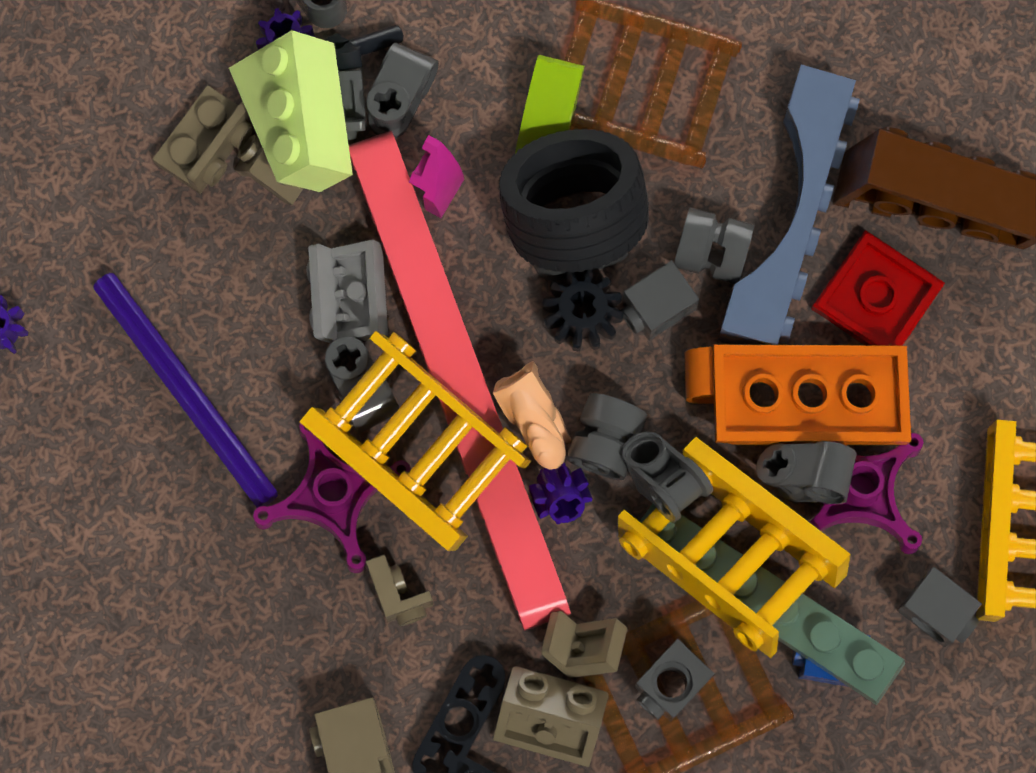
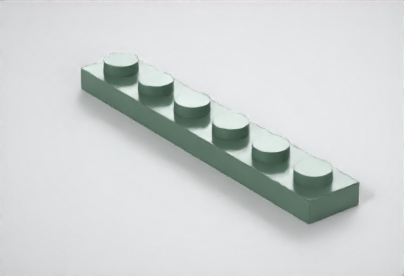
[639,503,905,705]

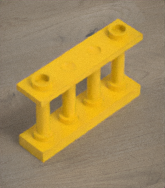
[299,331,531,551]
[976,420,1036,622]
[618,437,851,658]

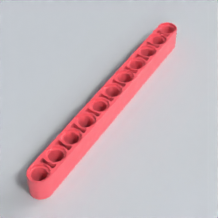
[349,130,570,631]

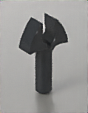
[325,25,404,71]

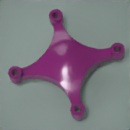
[253,423,411,573]
[809,433,924,554]

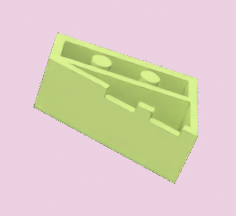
[229,30,353,192]

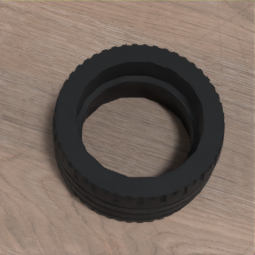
[499,129,649,273]

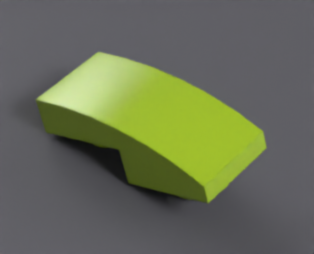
[515,55,585,154]

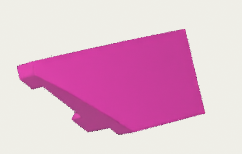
[409,135,464,218]

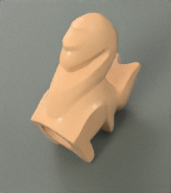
[493,361,572,470]

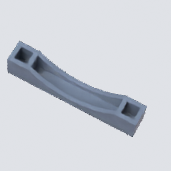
[717,64,860,345]

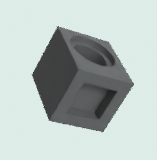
[620,260,699,341]
[897,567,982,647]
[634,639,715,722]

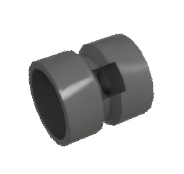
[674,207,755,284]
[565,393,648,480]

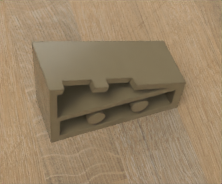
[309,697,395,773]

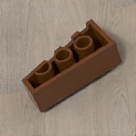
[833,127,1036,250]

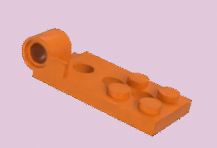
[684,345,911,445]

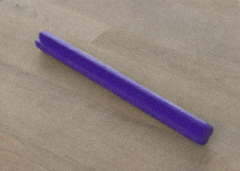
[93,273,278,508]

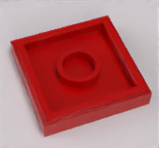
[811,230,945,346]

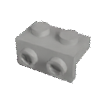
[306,240,389,343]

